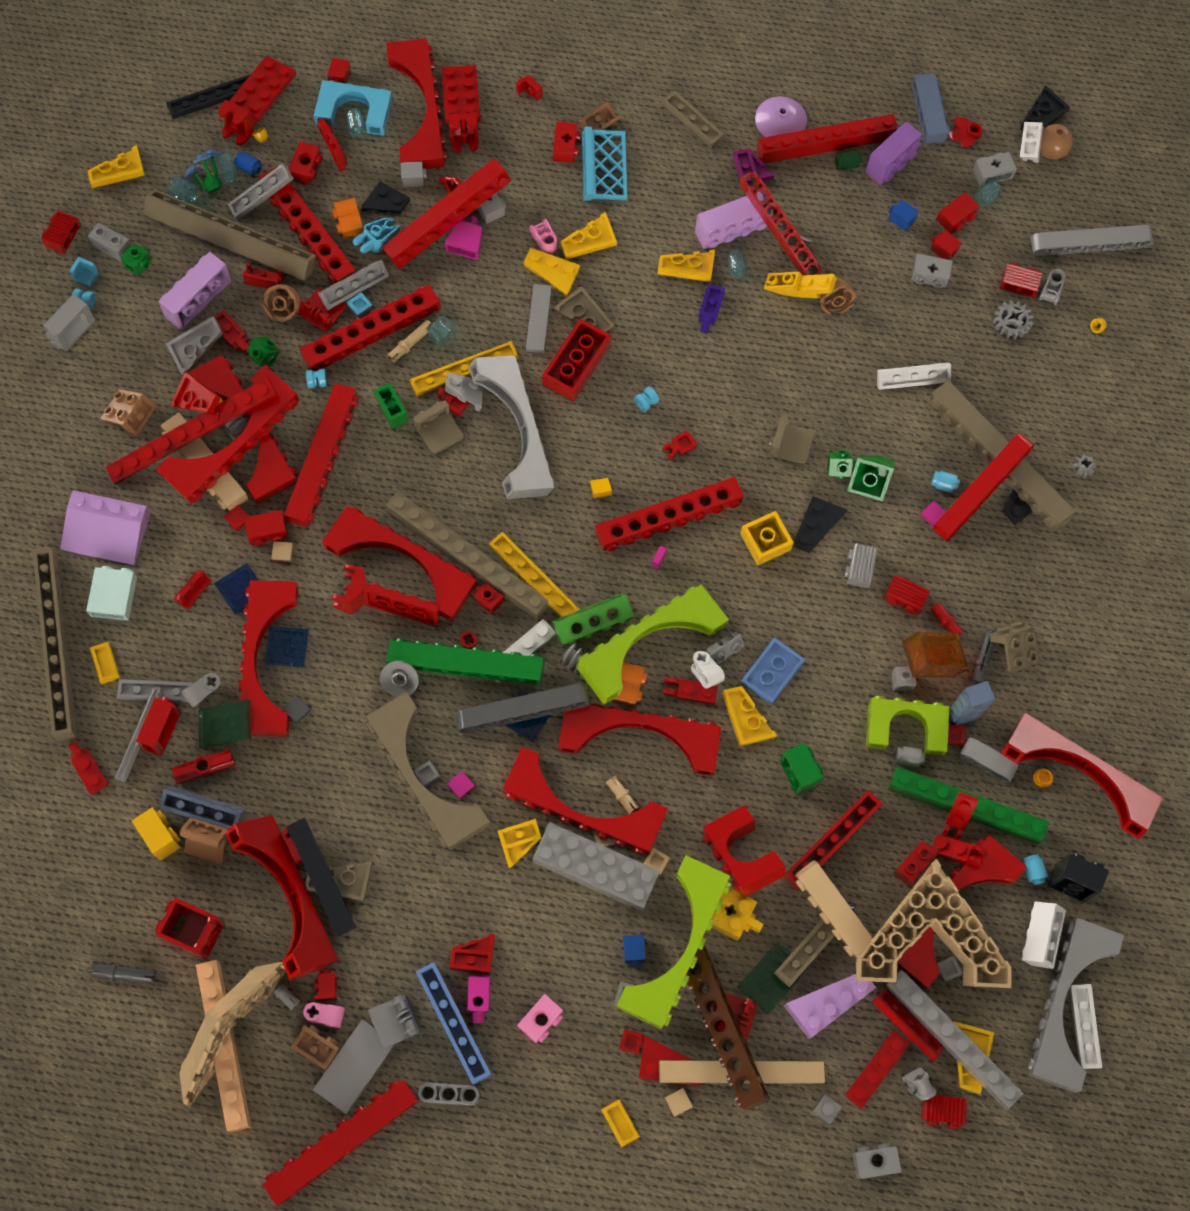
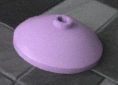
[755,96,807,137]

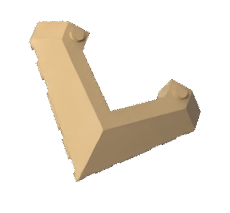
[856,859,1012,988]
[179,962,286,1106]

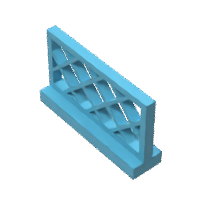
[582,127,627,201]

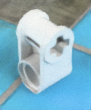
[691,651,725,689]

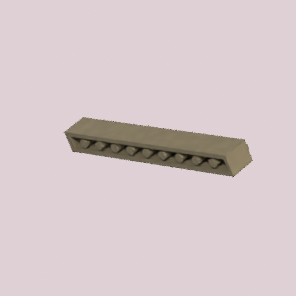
[143,190,316,281]
[930,380,1076,532]
[386,491,549,621]
[32,548,77,741]

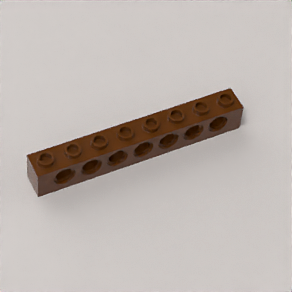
[678,946,771,1110]

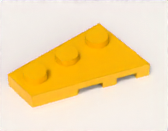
[88,145,145,189]
[560,212,617,260]
[524,247,580,297]
[657,249,715,282]
[722,686,777,747]
[953,1021,994,1094]

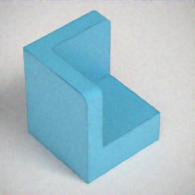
[70,257,99,288]

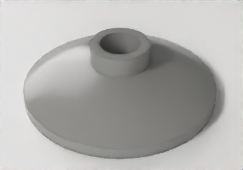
[380,661,419,697]

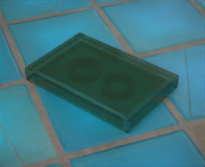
[198,699,251,749]
[737,941,808,1015]

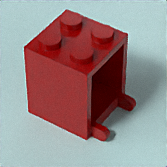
[155,897,225,961]

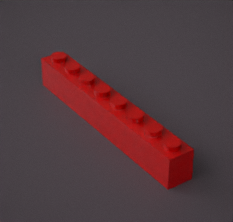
[756,114,899,164]
[382,158,511,269]
[284,383,359,528]
[262,1079,419,1206]

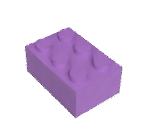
[866,121,922,185]

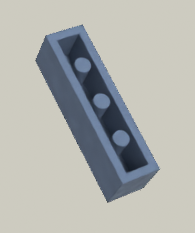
[912,73,950,144]
[949,681,995,726]
[159,786,246,829]

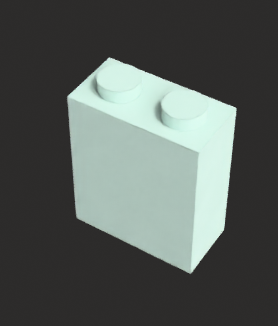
[86,566,137,621]

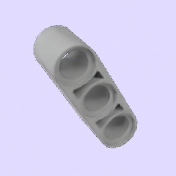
[959,738,1019,783]
[418,1083,480,1106]

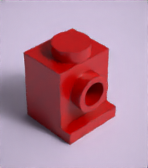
[474,583,504,615]
[314,970,337,1001]

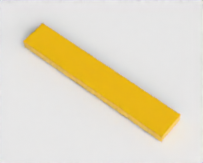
[410,341,519,397]
[489,532,580,617]

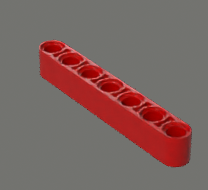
[739,172,822,276]
[932,433,1035,542]

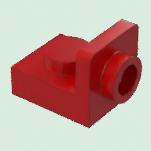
[516,74,543,101]

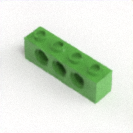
[552,593,634,646]

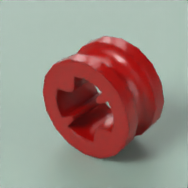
[460,631,477,649]

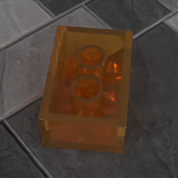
[902,632,969,678]

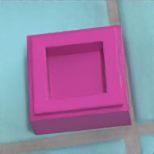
[920,501,946,527]
[651,545,667,570]
[447,771,475,799]

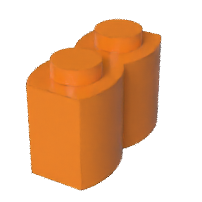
[332,198,364,239]
[612,662,647,707]

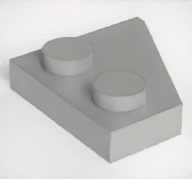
[445,373,483,412]

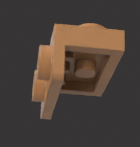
[578,102,621,139]
[291,1024,340,1070]

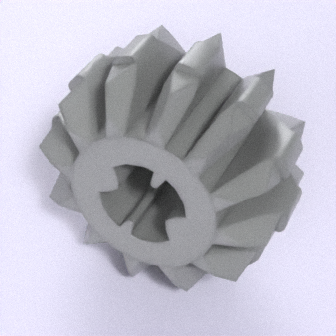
[223,415,248,440]

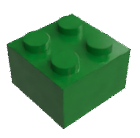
[779,743,824,796]

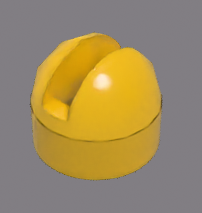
[252,127,268,142]
[1090,318,1107,333]

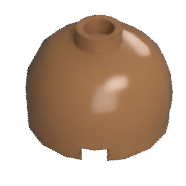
[1041,124,1073,160]
[819,278,856,314]
[263,284,301,322]

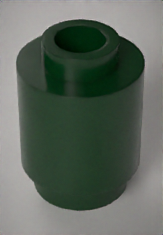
[835,150,862,170]

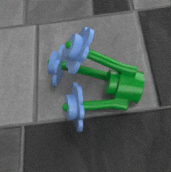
[185,149,222,193]

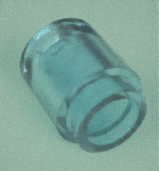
[345,109,366,137]
[975,181,1001,207]
[727,250,747,278]

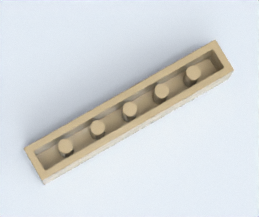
[161,413,249,512]
[795,860,873,965]

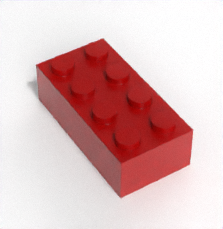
[542,319,612,402]

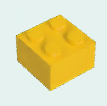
[740,511,794,566]
[132,807,181,861]

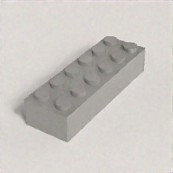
[533,822,660,912]

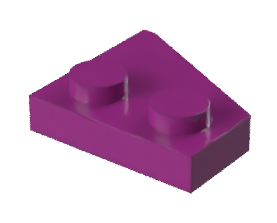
[732,149,775,184]

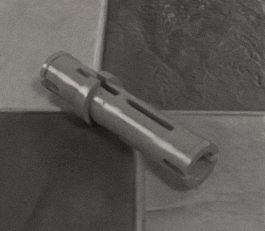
[970,629,997,685]
[91,963,156,983]

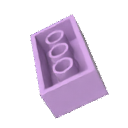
[695,192,772,249]
[158,252,232,331]

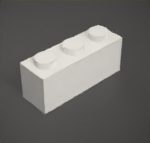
[1022,902,1066,969]

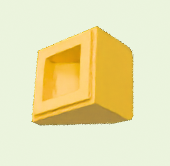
[590,478,612,499]

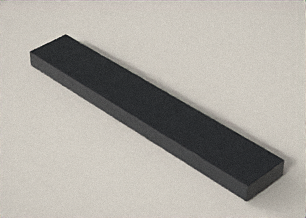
[166,74,251,119]
[286,818,357,937]

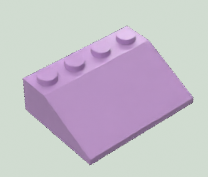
[60,490,151,566]

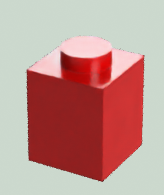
[327,57,351,84]
[931,230,962,260]

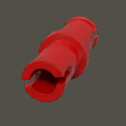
[931,602,964,639]

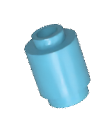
[931,470,960,493]
[1023,854,1048,885]

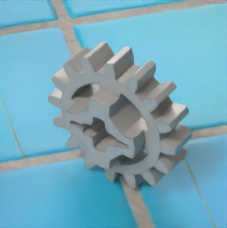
[993,300,1034,339]

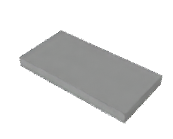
[313,1020,396,1114]

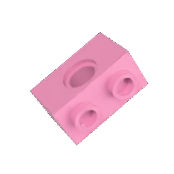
[517,994,564,1044]

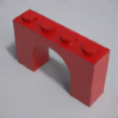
[702,805,786,898]

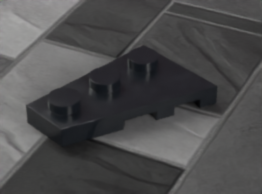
[1020,85,1070,131]
[792,496,847,553]

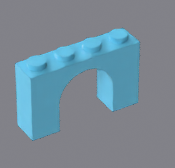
[314,80,393,136]

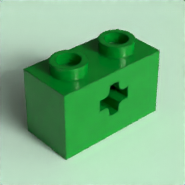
[374,383,408,430]

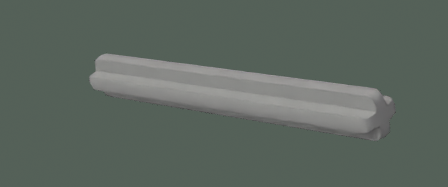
[115,689,163,782]

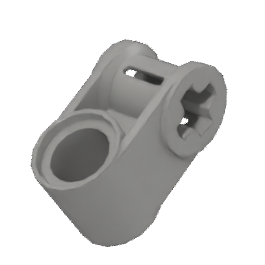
[1038,269,1066,306]
[181,673,220,707]
[902,1067,937,1101]

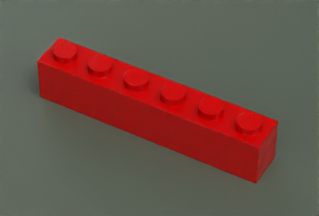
[783,790,883,891]

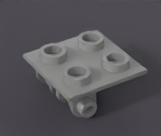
[367,995,421,1049]

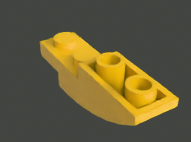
[764,272,837,298]

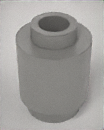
[895,746,925,768]

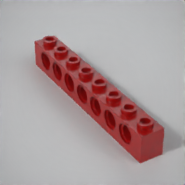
[259,166,356,285]
[300,284,441,371]
[595,477,744,552]

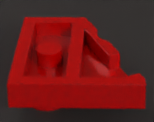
[449,934,495,974]

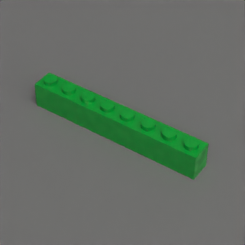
[386,638,545,686]
[888,767,1049,844]

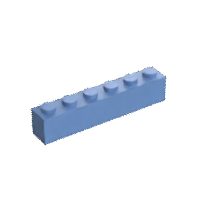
[416,962,492,1086]

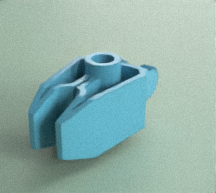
[353,218,400,253]

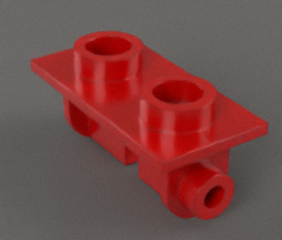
[173,570,212,610]

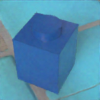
[889,199,919,231]
[623,935,646,966]

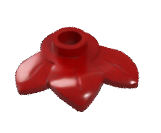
[948,117,983,148]

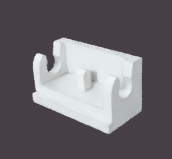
[1020,122,1044,163]

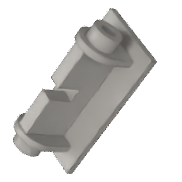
[706,632,744,664]

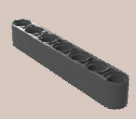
[456,683,590,733]

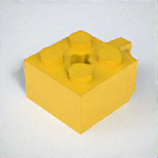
[712,888,764,941]

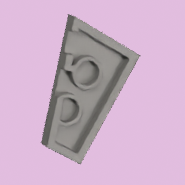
[166,316,223,375]

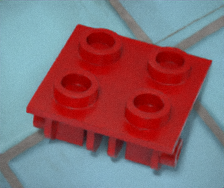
[297,287,348,333]
[707,993,758,1042]

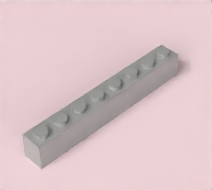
[886,970,1024,1111]

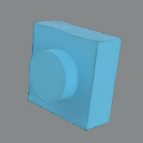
[347,292,373,318]

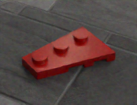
[317,119,347,172]
[170,372,221,414]
[639,1036,701,1087]

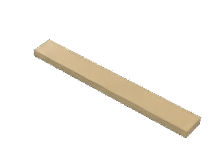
[659,1061,825,1084]

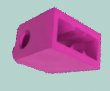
[445,216,483,260]
[467,975,491,1023]

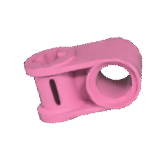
[529,219,557,255]
[303,1002,345,1029]

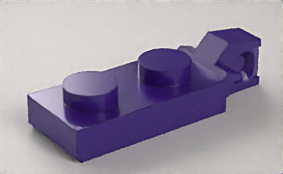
[698,284,725,334]

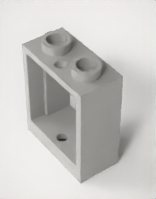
[43,294,95,352]

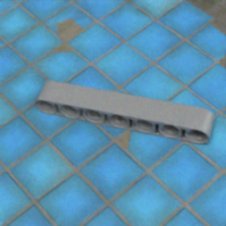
[1030,225,1154,256]

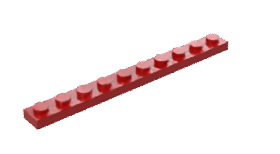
[106,377,278,484]

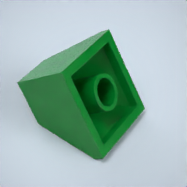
[847,455,895,502]

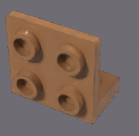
[101,389,156,437]
[180,817,228,864]

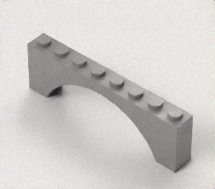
[469,356,554,499]
[1027,918,1124,1093]

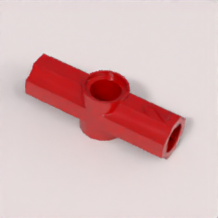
[172,749,235,785]

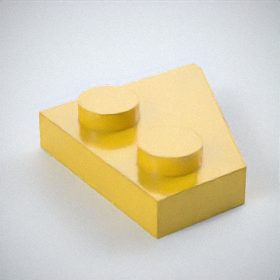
[497,819,542,868]

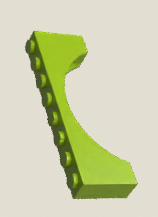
[576,584,729,705]
[616,855,731,1029]

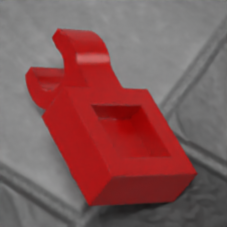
[437,387,470,417]

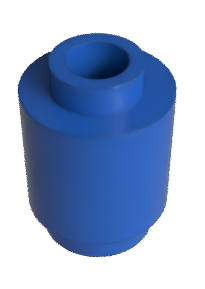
[234,152,262,176]

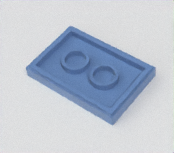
[740,637,806,705]

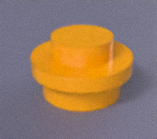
[1033,768,1053,788]

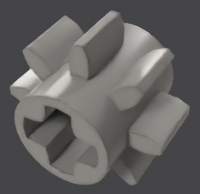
[1071,454,1097,479]

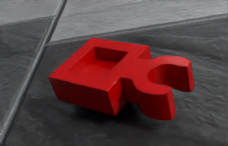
[662,430,697,460]

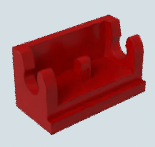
[242,263,285,289]

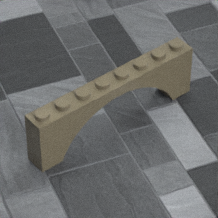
[366,692,490,851]

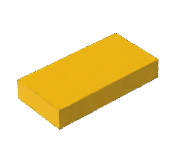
[90,641,120,684]
[601,1099,640,1148]

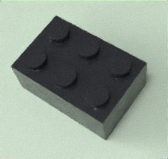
[1047,853,1109,903]

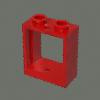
[136,697,181,757]

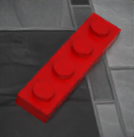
[872,988,944,1061]
[844,1030,911,1109]

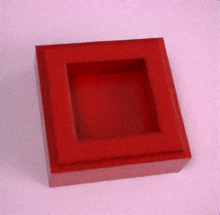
[223,505,249,532]
[948,725,965,746]
[619,1029,644,1055]

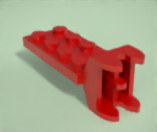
[218,55,296,145]
[441,65,481,153]
[331,565,440,628]

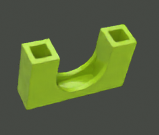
[866,696,949,756]

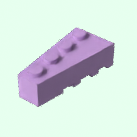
[784,974,876,1039]

